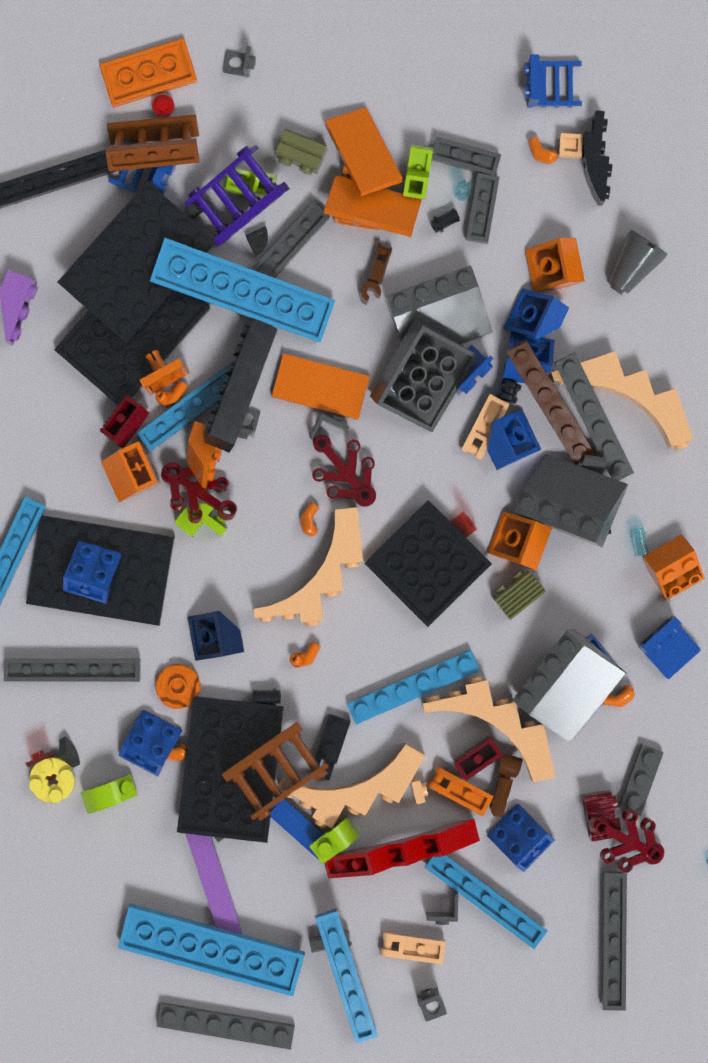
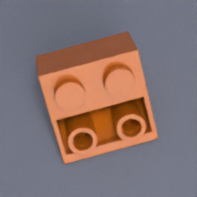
[187,422,222,488]
[101,441,160,503]
[643,534,705,601]

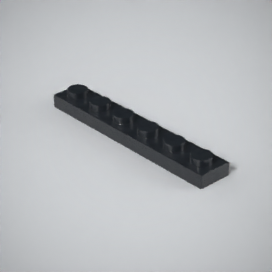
[0,150,117,209]

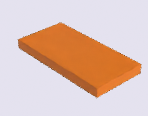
[99,38,198,108]
[325,107,403,196]
[324,175,422,237]
[272,353,370,420]

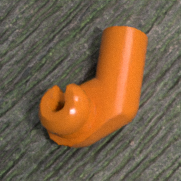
[528,137,558,164]
[155,381,188,406]
[300,502,319,537]
[289,641,321,668]
[602,685,635,707]
[167,744,188,761]

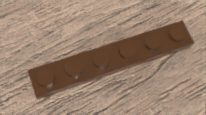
[507,339,595,465]

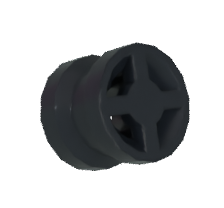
[495,379,522,404]

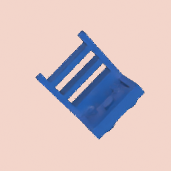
[524,54,582,108]
[108,141,176,195]

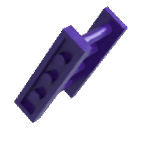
[184,145,290,247]

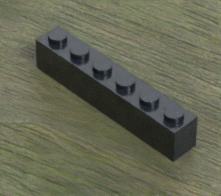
[203,318,278,453]

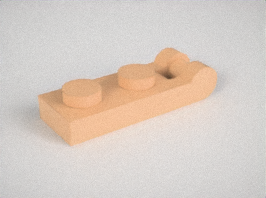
[461,394,510,460]
[380,931,446,965]

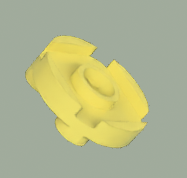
[29,757,76,803]

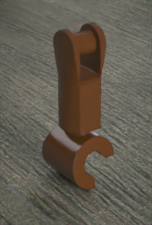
[359,243,393,305]
[490,753,523,817]

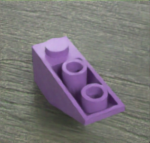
[0,270,38,345]

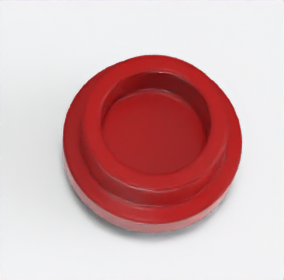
[152,94,175,117]

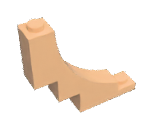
[549,351,693,451]

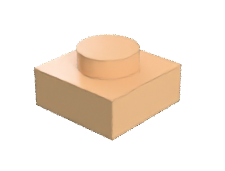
[558,133,583,159]
[411,778,428,804]

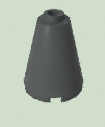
[609,230,668,295]

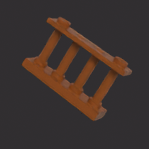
[105,115,199,171]
[222,721,329,821]

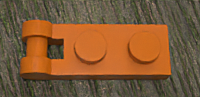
[427,766,494,816]

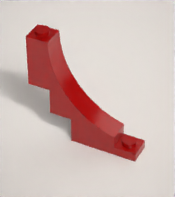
[324,819,480,879]

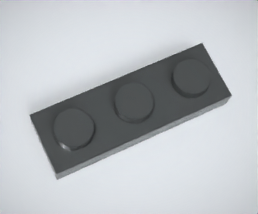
[432,137,501,176]
[466,173,500,244]
[618,744,664,816]

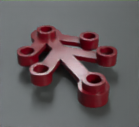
[312,435,376,507]
[161,462,237,523]
[588,808,665,873]

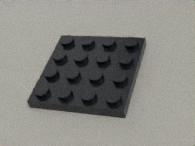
[364,500,492,627]

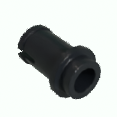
[430,208,460,233]
[253,688,281,705]

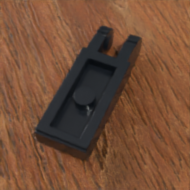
[312,714,351,780]

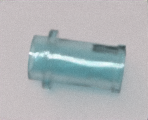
[454,180,472,201]
[629,527,649,556]

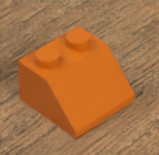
[525,238,585,293]
[488,511,552,570]

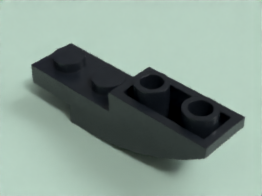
[582,110,612,206]

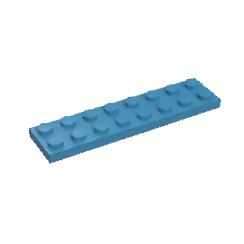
[150,238,335,343]
[118,903,305,996]

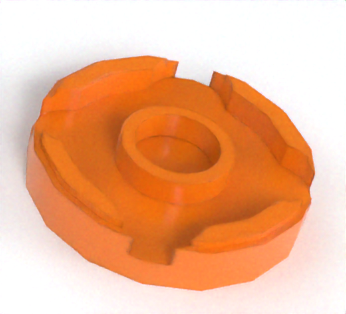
[156,664,201,709]

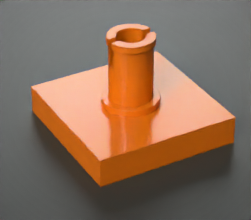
[139,350,189,396]

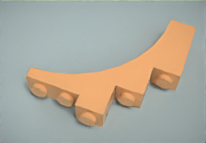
[254,507,363,626]
[422,676,556,782]
[278,743,425,829]

